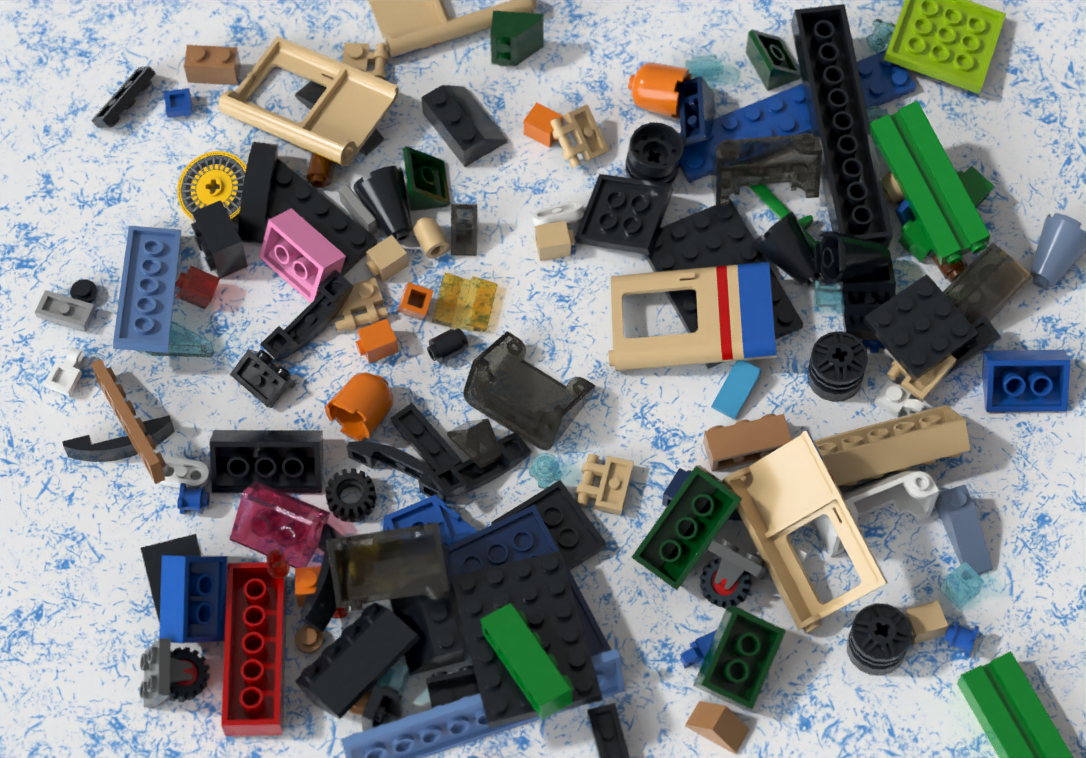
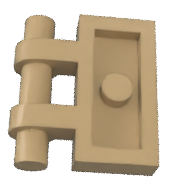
[342,43,388,81]
[550,104,610,168]
[334,278,388,332]
[886,355,957,402]
[576,454,634,515]

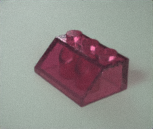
[229,481,330,568]

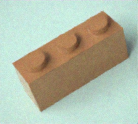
[703,414,792,471]

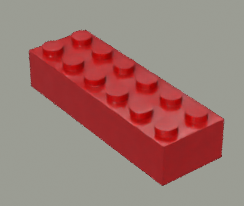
[221,562,288,736]

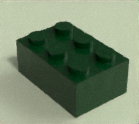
[693,606,786,710]

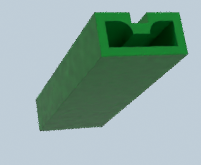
[870,100,990,266]
[957,651,1073,758]

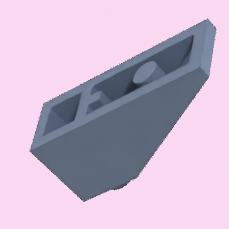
[935,484,993,578]

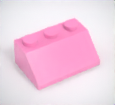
[259,208,346,303]

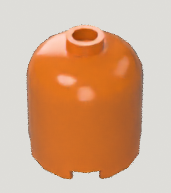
[628,62,692,119]
[325,372,393,441]

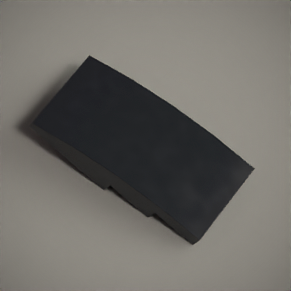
[839,259,896,340]

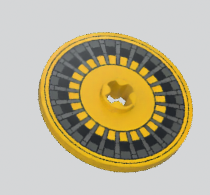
[177,151,247,221]

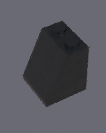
[141,534,204,623]

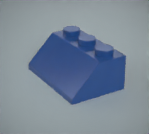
[982,350,1071,412]
[159,555,227,643]

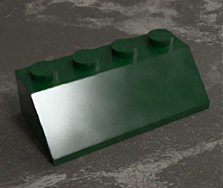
[631,465,742,590]

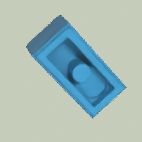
[711,360,762,420]

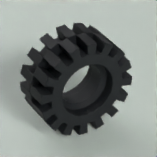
[325,468,376,522]

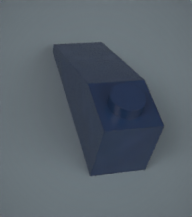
[678,76,715,147]

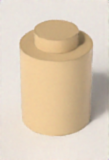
[413,217,450,258]

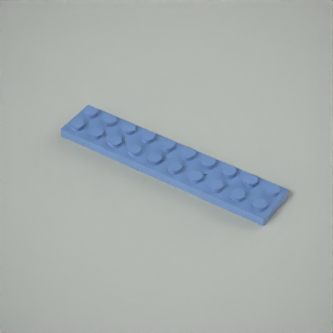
[341,649,625,758]

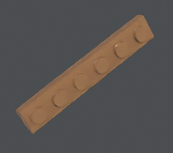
[91,359,166,484]

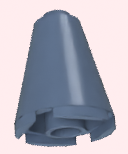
[1030,213,1086,289]

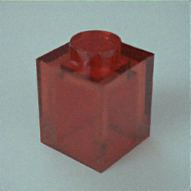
[176,266,220,310]

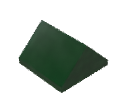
[746,29,801,91]
[403,146,450,211]

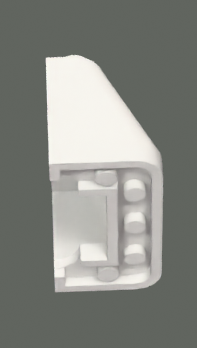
[812,471,939,557]

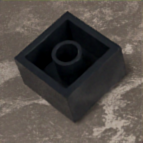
[190,200,248,279]

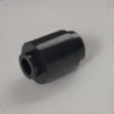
[427,328,469,364]

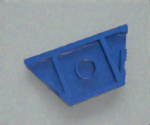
[377,495,478,578]

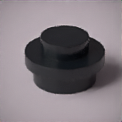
[70,279,97,303]

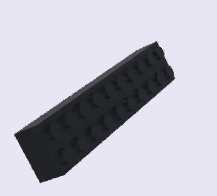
[791,4,893,248]

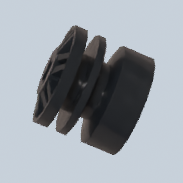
[625,122,684,184]
[807,331,868,402]
[847,603,912,676]

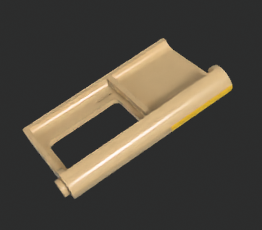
[219,36,399,166]

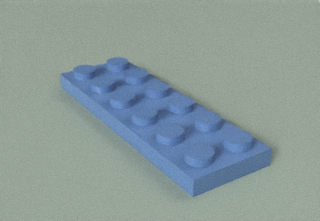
[113,226,181,353]

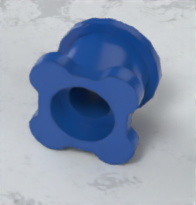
[177,483,210,514]
[944,621,979,657]

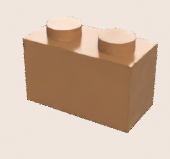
[184,45,241,85]

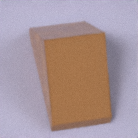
[685,701,749,754]

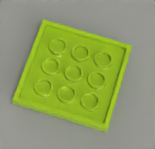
[883,0,1006,94]

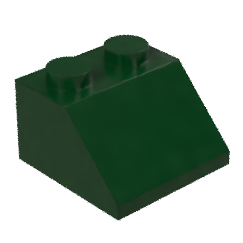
[490,11,544,67]

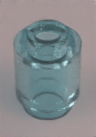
[685,54,723,81]

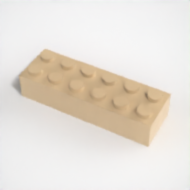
[814,405,971,486]

